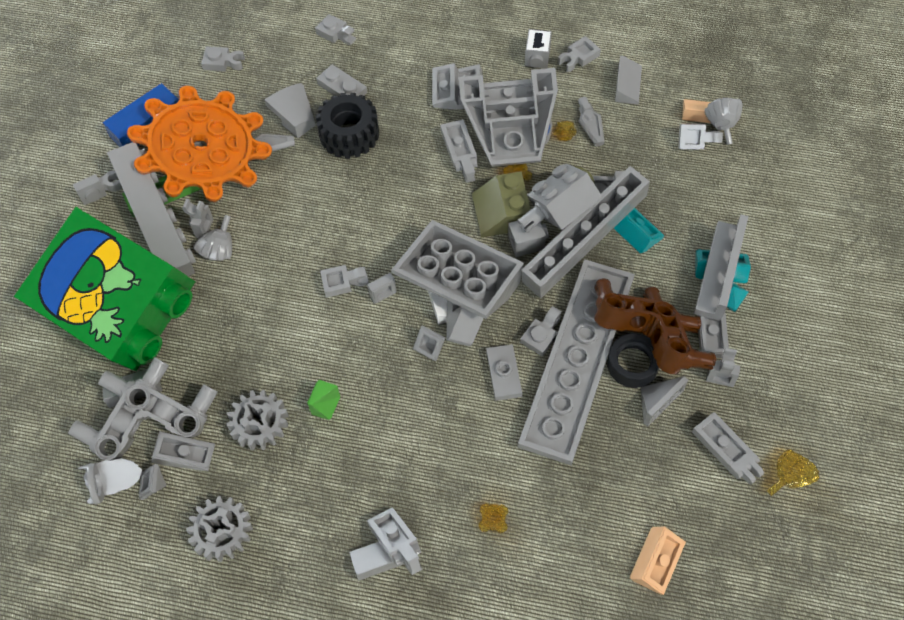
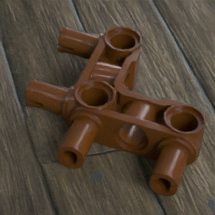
[594,278,716,374]

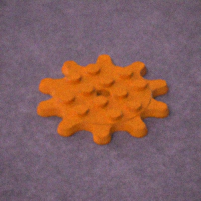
[127,85,272,202]

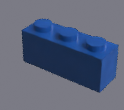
[103,83,179,147]

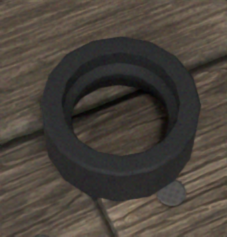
[607,333,659,388]

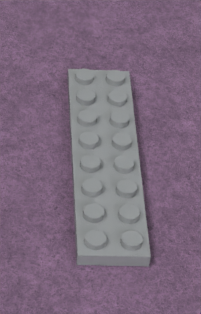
[518,259,635,466]

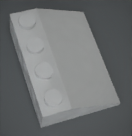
[391,220,524,319]

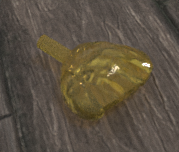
[767,449,819,496]

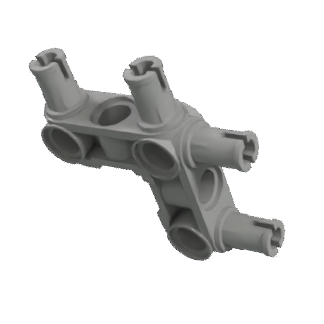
[68,357,218,460]

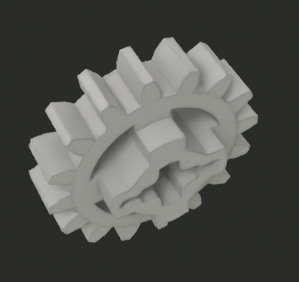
[226,390,289,451]
[186,496,253,562]

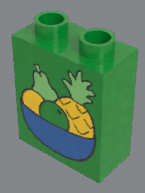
[14,206,196,371]

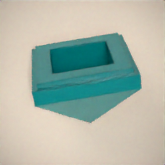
[727,283,749,312]

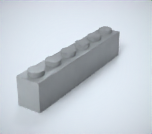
[107,142,196,276]
[521,166,650,299]

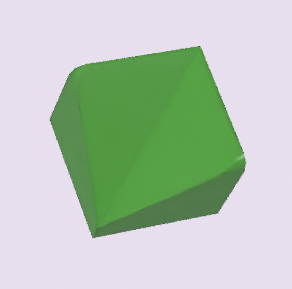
[307,380,341,420]

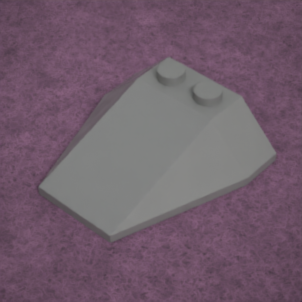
[459,68,558,167]

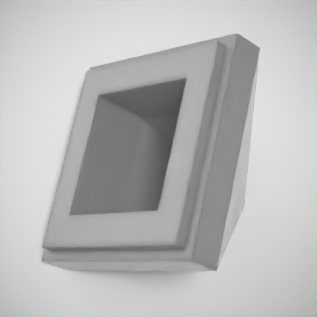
[413,325,445,361]
[139,464,167,500]

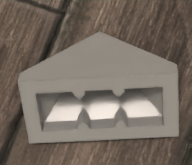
[641,376,688,427]

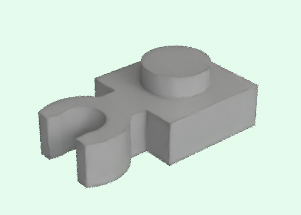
[558,36,601,72]
[201,46,245,72]

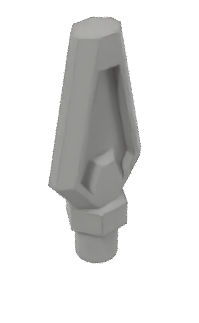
[578,97,605,147]
[254,133,295,151]

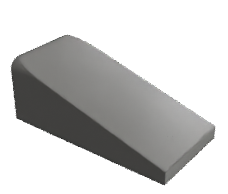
[151,431,215,471]

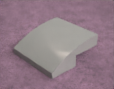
[432,63,482,109]

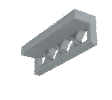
[694,214,749,321]

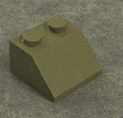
[472,171,531,238]

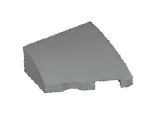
[265,83,316,139]

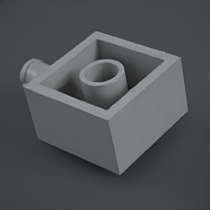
[517,163,602,233]

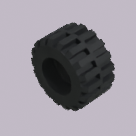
[316,92,379,159]

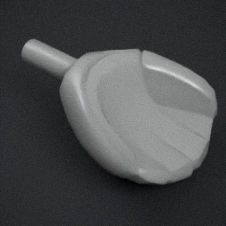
[705,98,743,145]
[193,215,232,261]

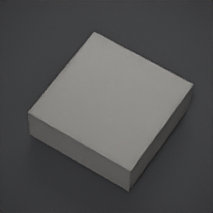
[367,273,397,304]

